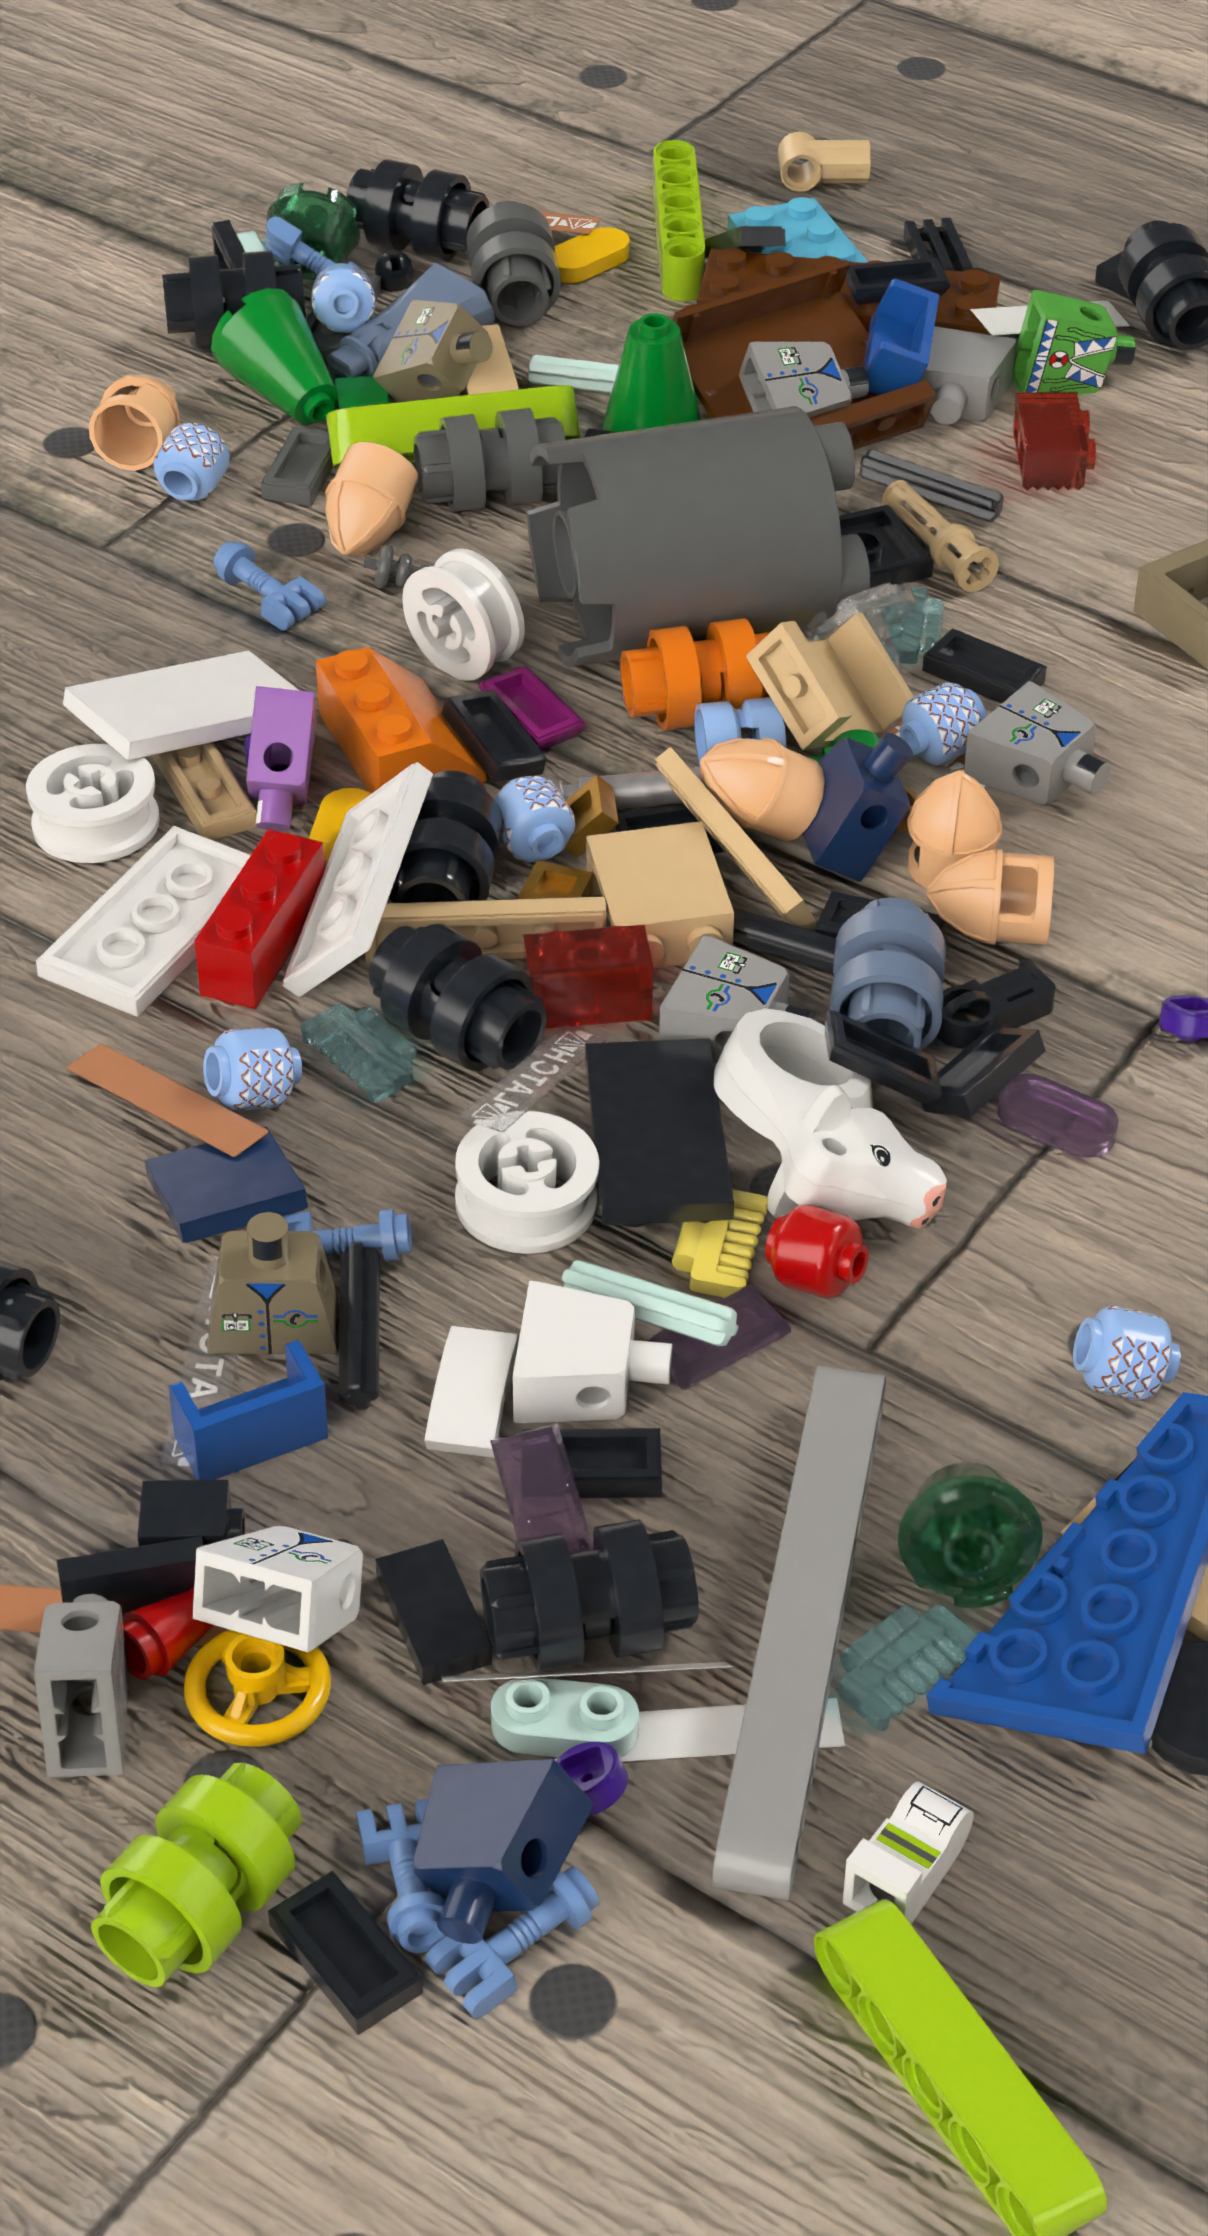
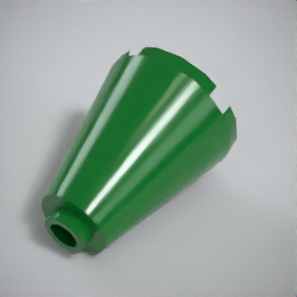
[211,288,338,425]
[602,313,702,432]

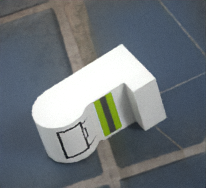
[843,1781,974,1924]

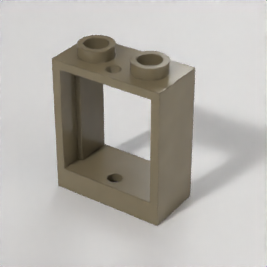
[1133,539,1208,670]

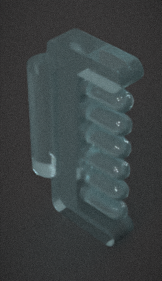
[875,586,945,664]
[300,1003,417,1103]
[839,1605,977,1731]

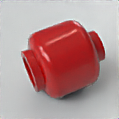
[765,1205,869,1299]

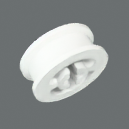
[402,548,525,681]
[26,744,160,863]
[455,1111,599,1254]

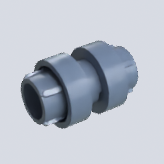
[830,897,946,1050]

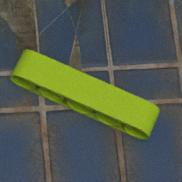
[653,140,705,301]
[326,385,580,469]
[813,1899,1107,2236]

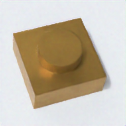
[565,775,619,858]
[518,860,593,899]

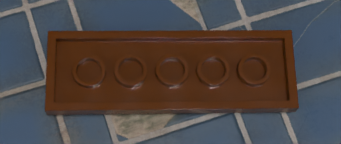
[697,247,1001,335]

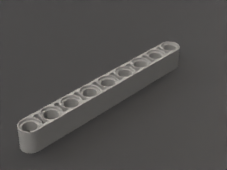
[712,1364,886,1900]

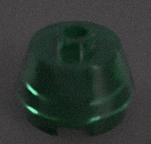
[266,183,360,280]
[898,1462,1043,1608]

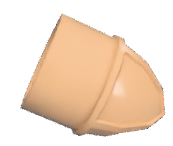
[89,374,179,471]
[325,442,419,556]
[700,738,825,842]
[907,770,1002,889]
[926,849,1054,946]

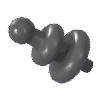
[363,544,430,589]

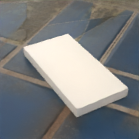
[63,651,298,760]
[283,762,433,997]
[36,826,250,1017]

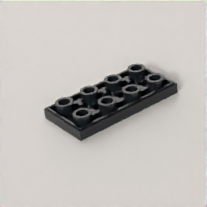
[585,1038,734,1227]

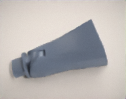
[327,263,495,378]

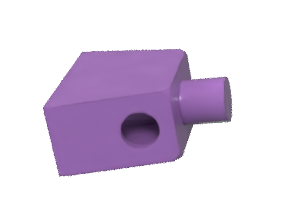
[246,686,316,831]

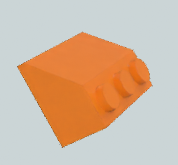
[315,647,487,793]

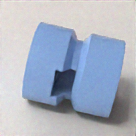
[694,697,786,767]

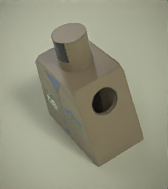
[372,300,493,402]
[207,1212,338,1354]

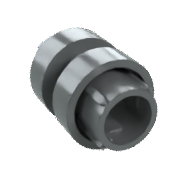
[466,201,561,326]
[413,408,565,512]

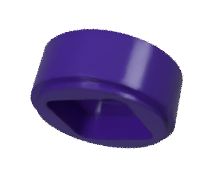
[1159,995,1208,1042]
[556,1742,628,1816]

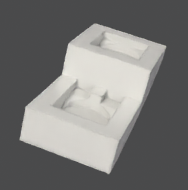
[424,1326,519,1458]

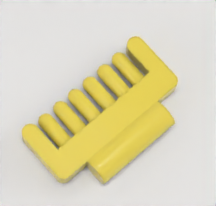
[672,1189,768,1300]

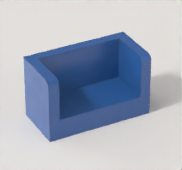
[863,279,939,395]
[168,1340,328,1480]

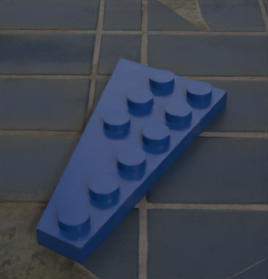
[926,1392,1208,1754]

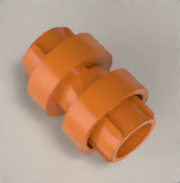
[620,618,770,731]

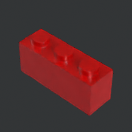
[194,829,325,1009]

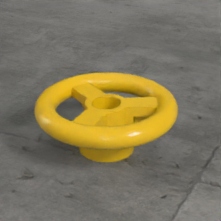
[184,1629,331,1747]

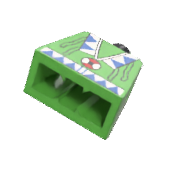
[1013,290,1136,400]

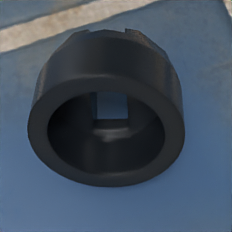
[375,250,413,291]

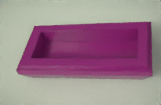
[479,665,585,751]

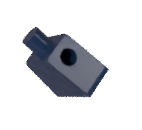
[803,733,913,882]
[413,1759,593,1944]

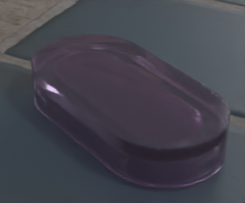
[997,1074,1119,1158]

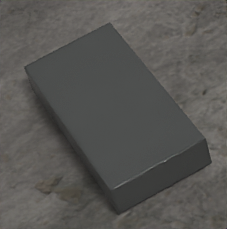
[261,427,333,506]

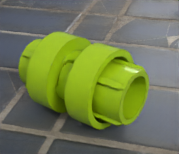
[91,1763,302,1987]

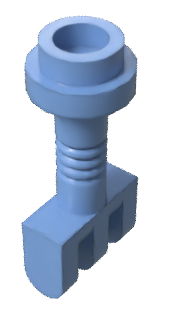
[265,217,360,274]
[213,541,326,631]
[282,1208,412,1262]
[356,1798,446,1953]
[425,1866,600,2018]

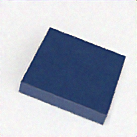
[144,1127,308,1243]

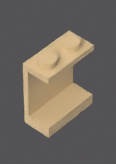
[746,612,914,750]
[586,821,734,974]

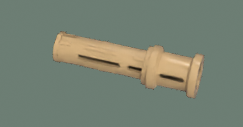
[882,480,999,592]

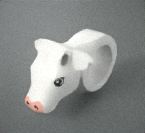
[714,1008,947,1229]

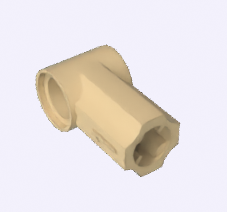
[778,131,871,192]

